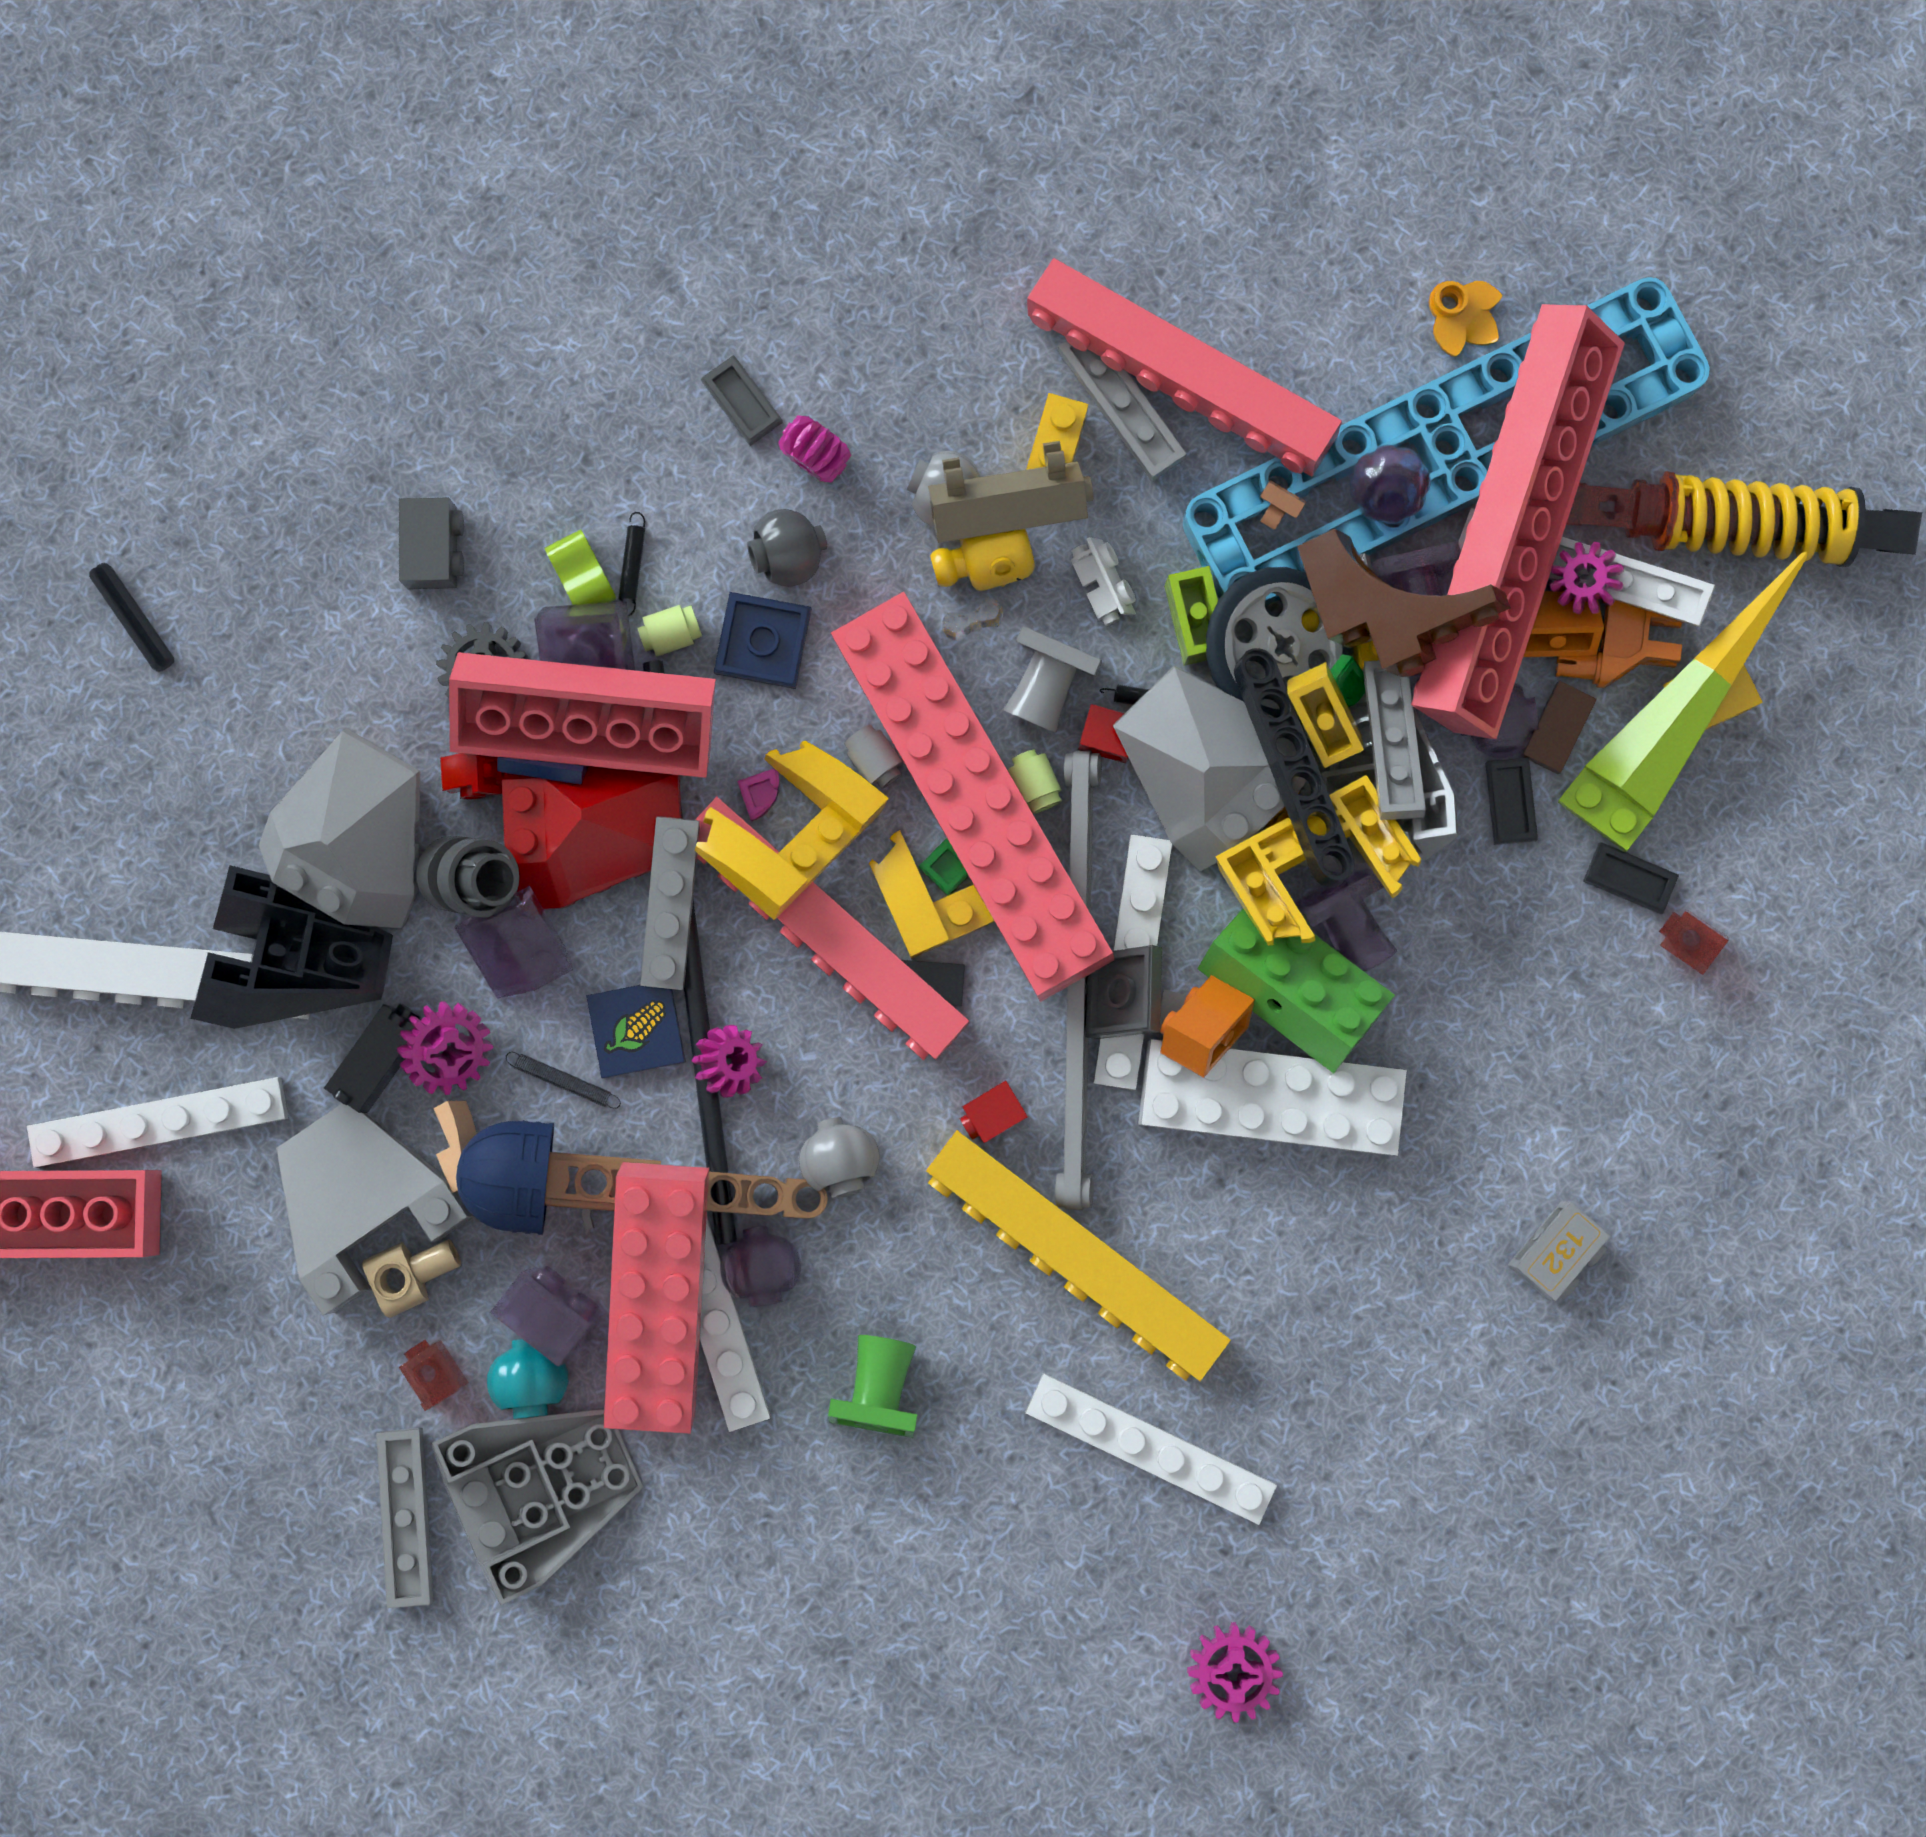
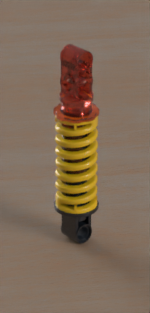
[1566,471,1923,567]

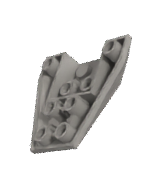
[431,1409,643,1605]

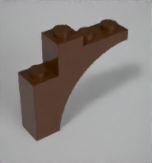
[1297,529,1510,677]

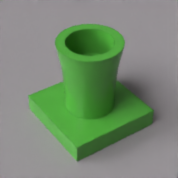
[828,1335,918,1438]

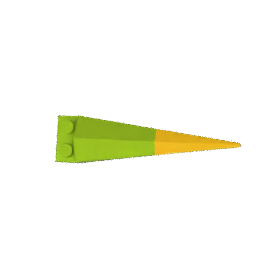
[1558,552,1807,852]

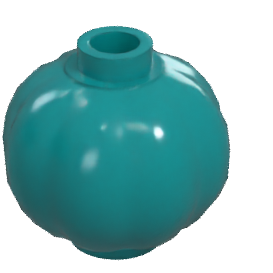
[487,1338,569,1419]

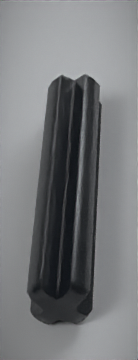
[89,563,174,672]

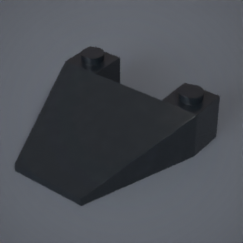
[190,865,393,1029]

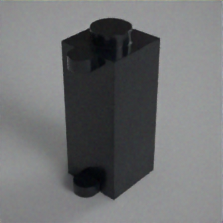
[324,1003,421,1113]

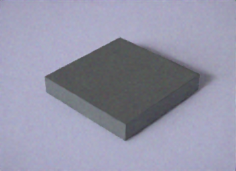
[1086,945,1162,1039]

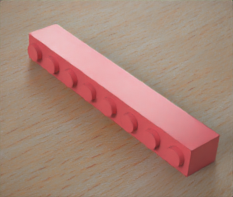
[1027,258,1342,477]
[695,796,970,1060]

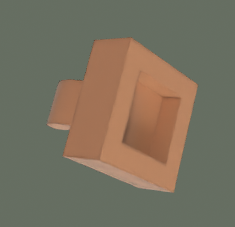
[1260,481,1307,530]

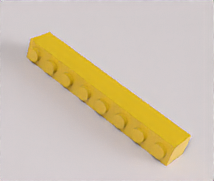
[926,1130,1231,1381]

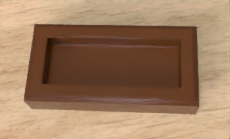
[1521,680,1597,774]

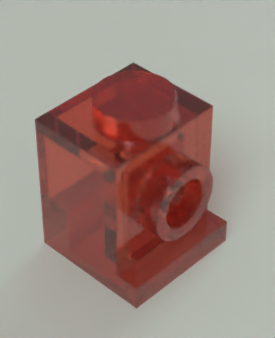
[1659,909,1729,975]
[399,1339,469,1411]

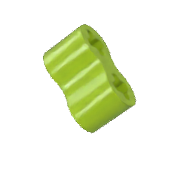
[544,529,617,617]

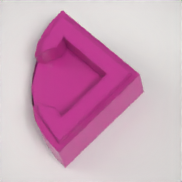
[737,768,780,822]

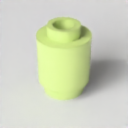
[637,605,702,657]
[1008,749,1062,815]

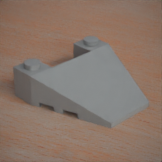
[276,1103,474,1316]

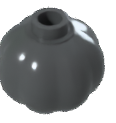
[747,509,827,587]

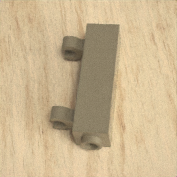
[928,441,1094,543]

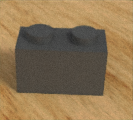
[399,497,464,589]

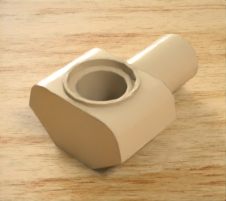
[362,1239,461,1318]

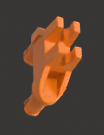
[1555,589,1684,688]

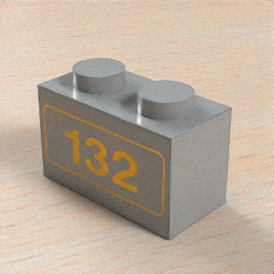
[1508,1201,1610,1301]

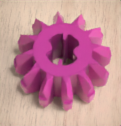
[778,415,851,483]
[1550,542,1624,614]
[691,1025,767,1098]

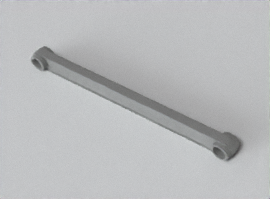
[1055,751,1102,1210]

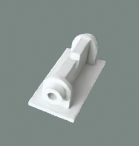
[1071,537,1136,626]

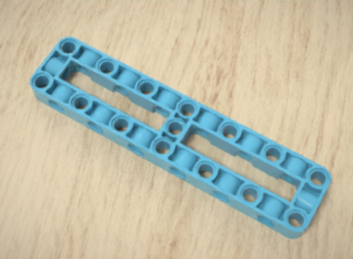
[1183,277,1710,607]

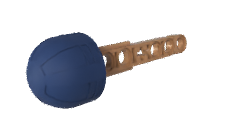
[456,1120,828,1235]

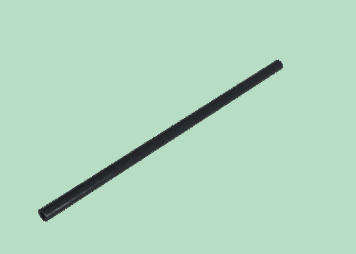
[642,660,737,1245]

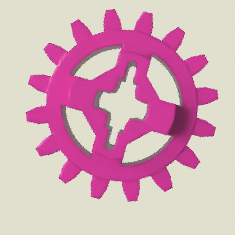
[397,1001,493,1095]
[1187,1622,1283,1723]

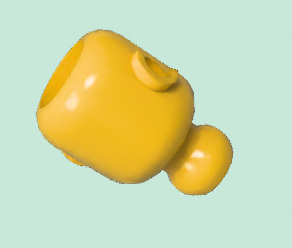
[930,529,1035,591]

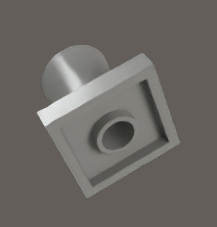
[1003,626,1102,733]

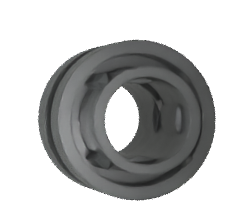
[416,836,519,917]

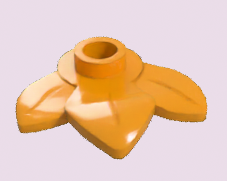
[1428,281,1503,357]

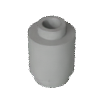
[844,724,904,789]

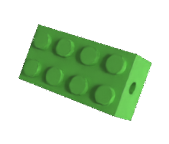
[1197,909,1395,1074]

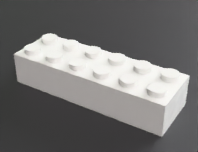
[1138,1039,1407,1156]

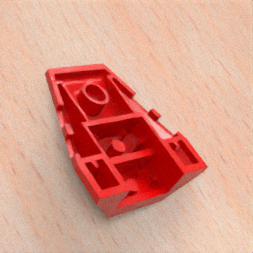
[502,766,682,911]

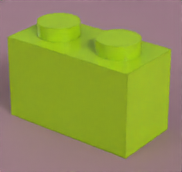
[1164,566,1218,666]

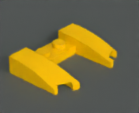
[694,741,889,920]
[1216,775,1421,946]
[869,830,994,959]

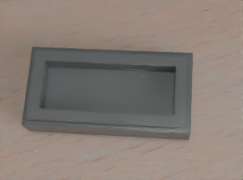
[701,355,783,446]

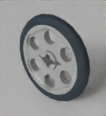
[1206,567,1354,723]

